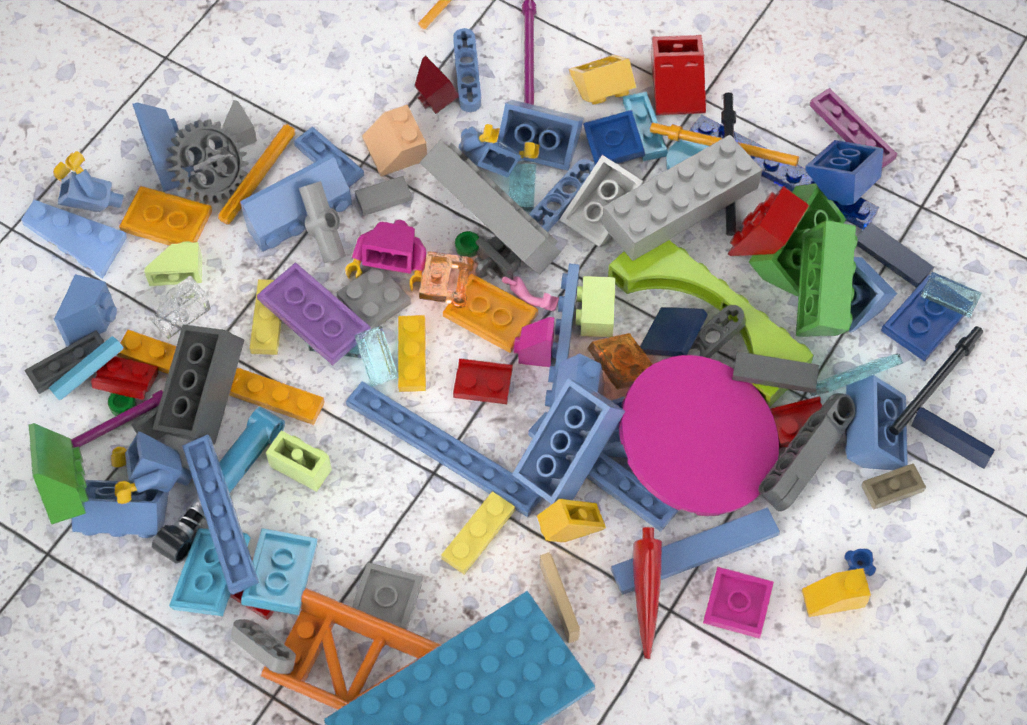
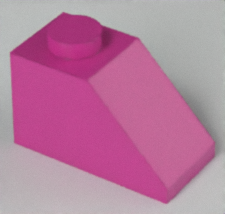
[514,317,555,367]

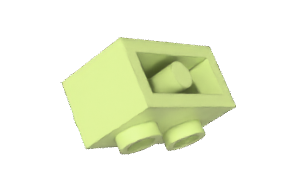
[576,276,615,337]
[266,430,332,492]

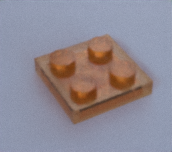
[587,333,653,390]

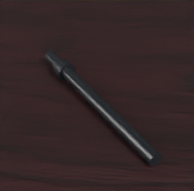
[721,92,736,236]
[889,326,983,435]

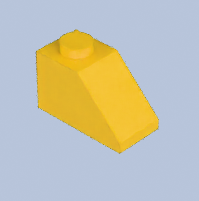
[537,499,606,543]
[802,568,871,617]

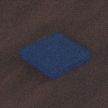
[639,307,708,357]

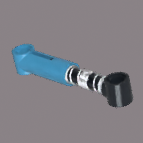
[152,407,285,564]

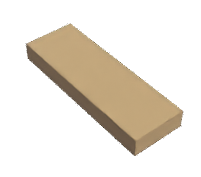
[540,552,580,643]

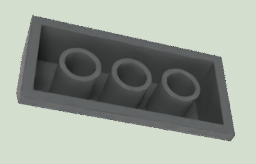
[152,324,245,445]

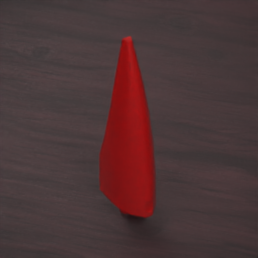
[633,527,662,659]

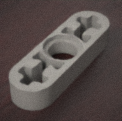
[231,619,296,674]

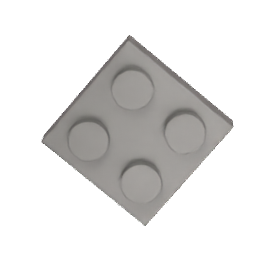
[336,267,411,332]
[352,562,423,630]

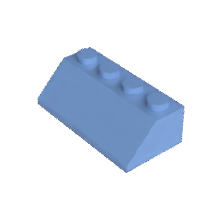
[240,154,352,252]
[512,378,625,504]

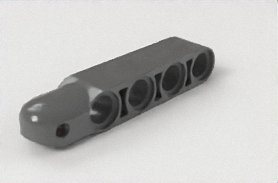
[758,393,855,512]

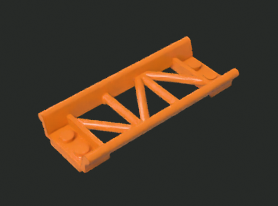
[261,588,441,710]

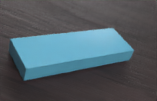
[623,92,668,161]
[49,336,124,400]

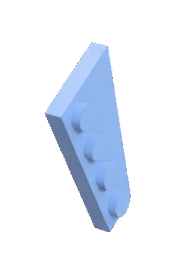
[21,200,127,279]

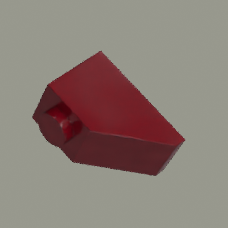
[414,55,459,114]

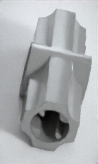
[299,181,346,263]

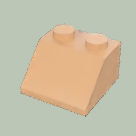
[362,104,427,177]

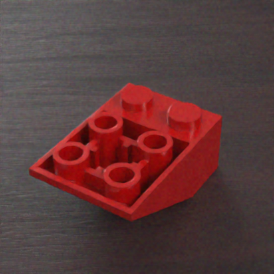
[650,35,706,115]
[727,186,809,256]

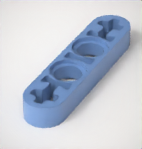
[453,28,481,112]
[529,159,595,232]

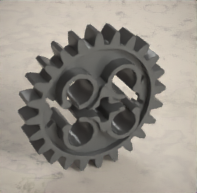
[166,119,249,204]

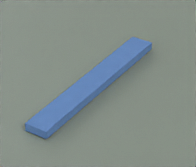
[346,381,542,517]

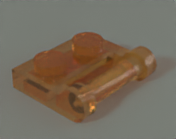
[419,251,474,308]

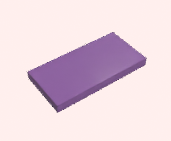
[257,262,371,366]

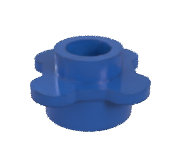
[844,549,876,576]

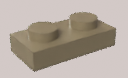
[861,463,926,510]

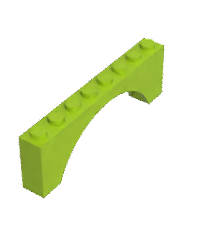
[608,240,814,408]

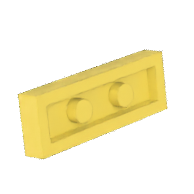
[249,279,282,355]
[441,491,515,575]

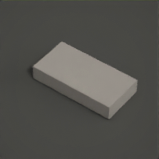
[355,176,412,216]

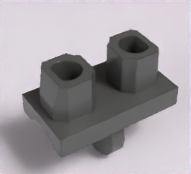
[474,236,521,285]

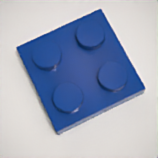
[583,110,645,165]

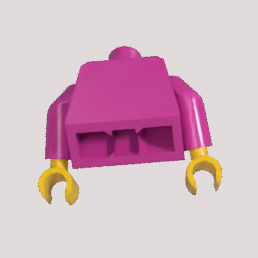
[345,220,426,292]

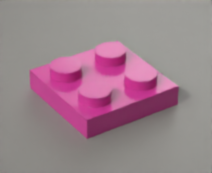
[703,566,774,639]

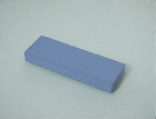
[294,126,364,187]

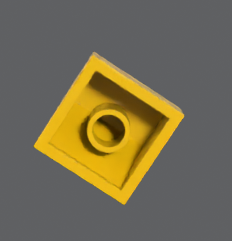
[569,55,636,105]

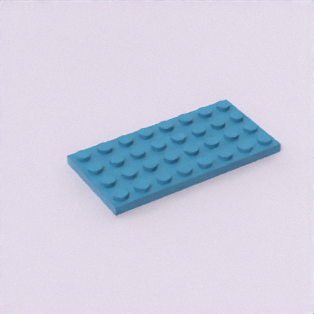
[324,591,595,725]

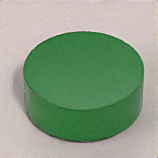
[455,231,480,258]
[108,393,137,416]

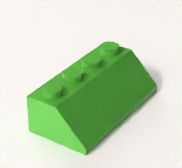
[749,184,846,296]
[796,220,858,337]
[29,423,89,525]

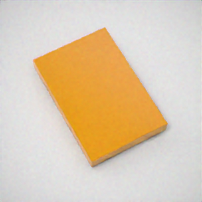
[119,186,213,246]
[442,273,539,353]

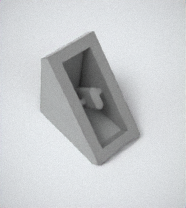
[220,100,257,156]

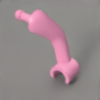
[502,276,559,312]

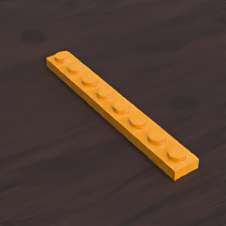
[117,330,325,425]

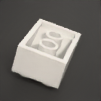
[559,155,645,247]

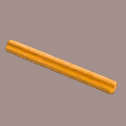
[218,124,295,225]

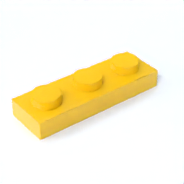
[398,315,426,392]

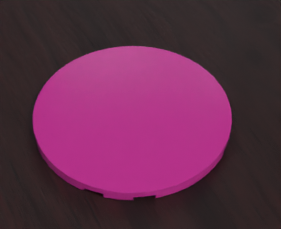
[619,355,779,516]

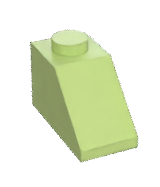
[144,241,202,286]

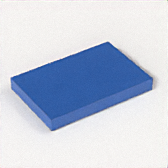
[881,275,973,362]

